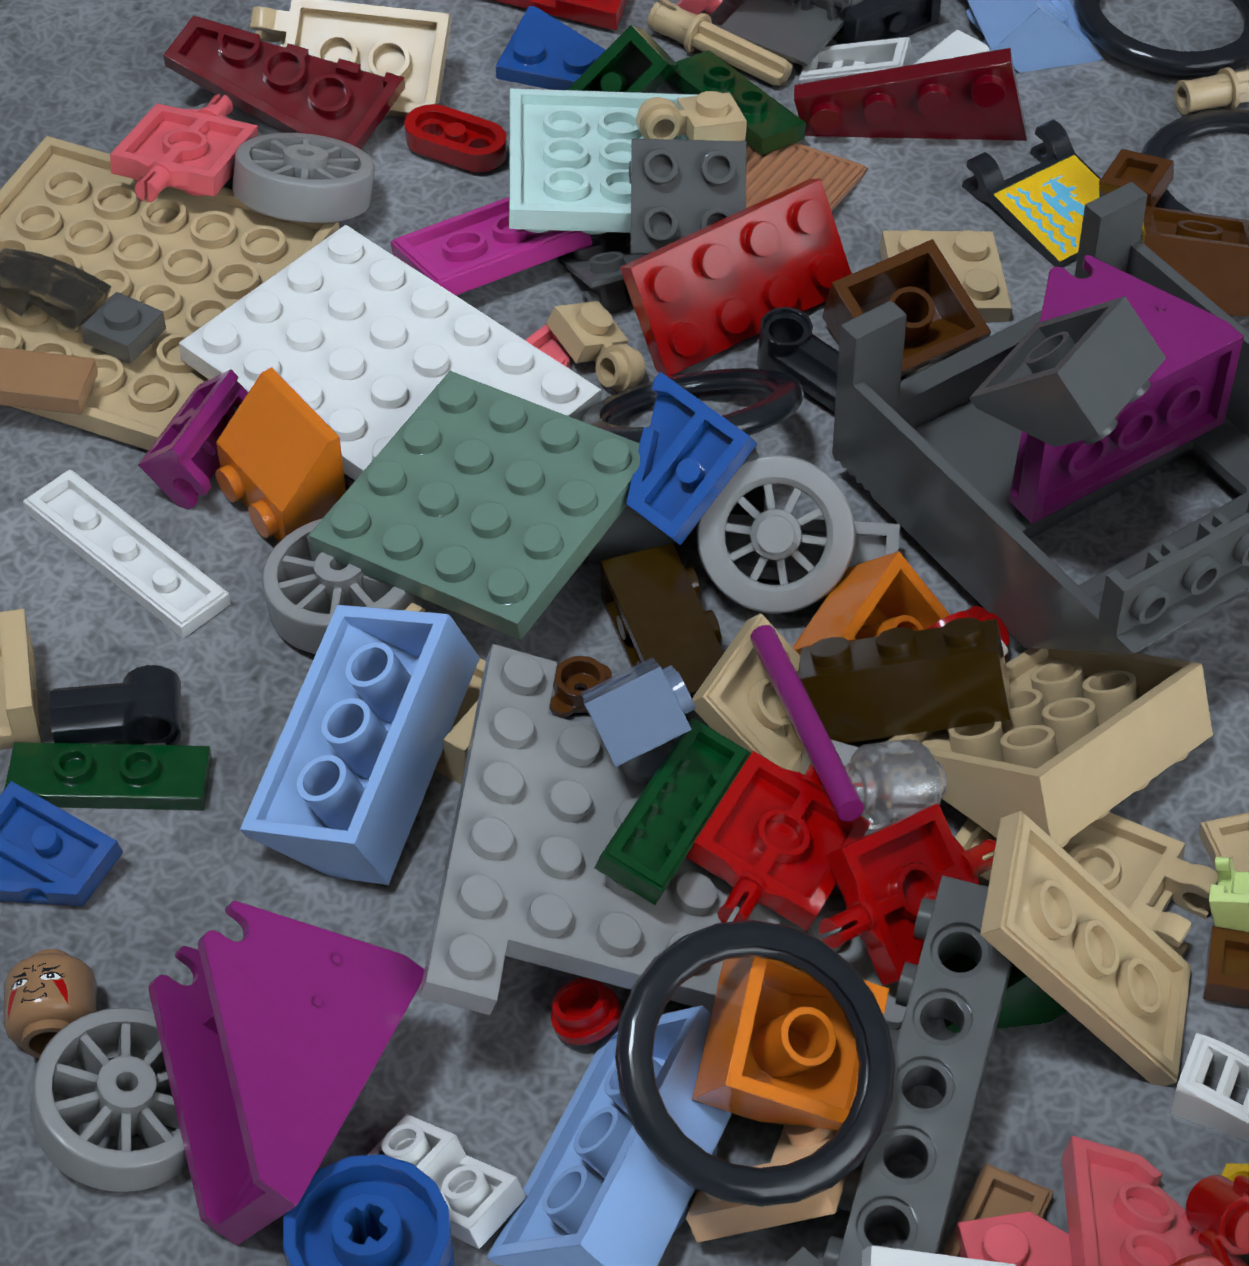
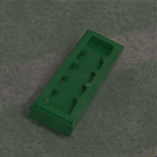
[666,50,806,155]
[594,717,751,905]
[4,742,212,811]

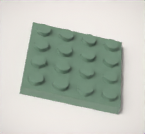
[308,371,640,640]

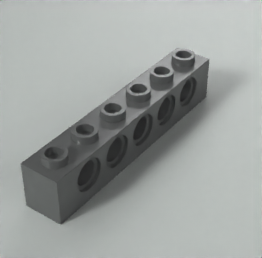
[822,875,1013,1266]

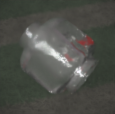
[845,739,947,831]

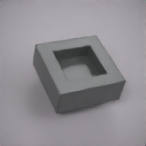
[81,291,166,364]

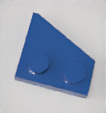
[495,6,605,90]
[626,372,757,545]
[0,781,123,906]

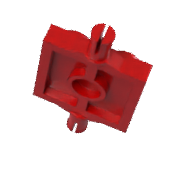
[687,751,872,931]
[819,803,996,986]

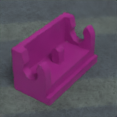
[138,369,248,510]

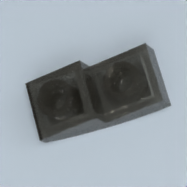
[0,248,112,332]

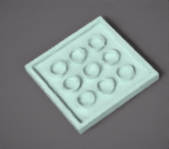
[509,88,698,235]

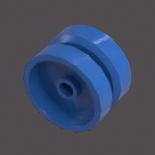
[283,1154,454,1266]

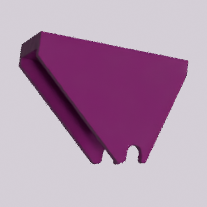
[1009,255,1244,524]
[148,900,424,1245]

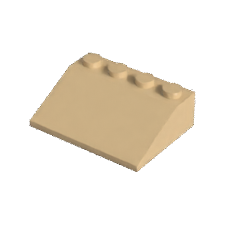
[881,648,1213,847]

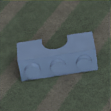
[581,658,696,767]

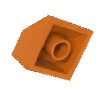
[216,367,346,542]
[793,551,950,655]
[692,956,889,1130]

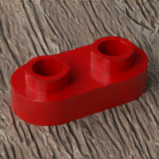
[404,104,507,172]

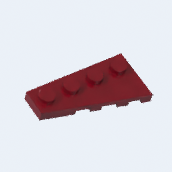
[163,15,405,149]
[794,48,1027,141]

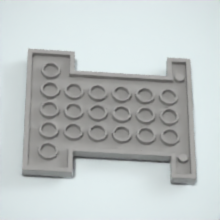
[419,644,935,1106]

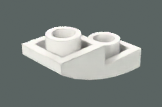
[368,1114,527,1249]

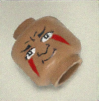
[3,949,97,1058]

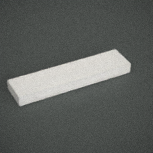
[23,469,231,639]

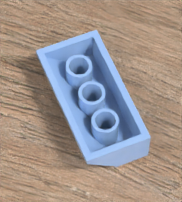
[966,0,1103,73]
[240,605,480,885]
[487,1005,732,1266]

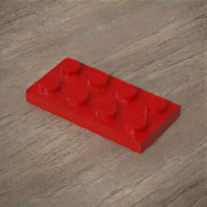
[620,179,852,377]

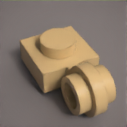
[636,91,747,141]
[546,301,645,392]

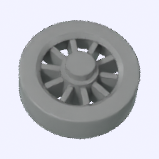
[233,133,375,223]
[697,455,855,614]
[262,518,424,654]
[30,1008,188,1192]

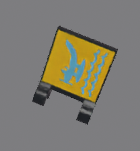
[962,119,1101,267]

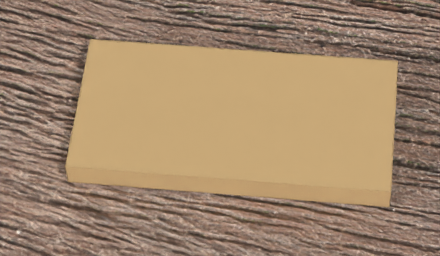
[980,811,1191,1086]

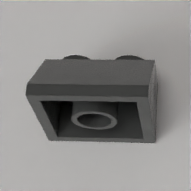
[969,296,1166,447]

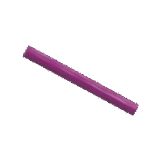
[750,625,865,821]

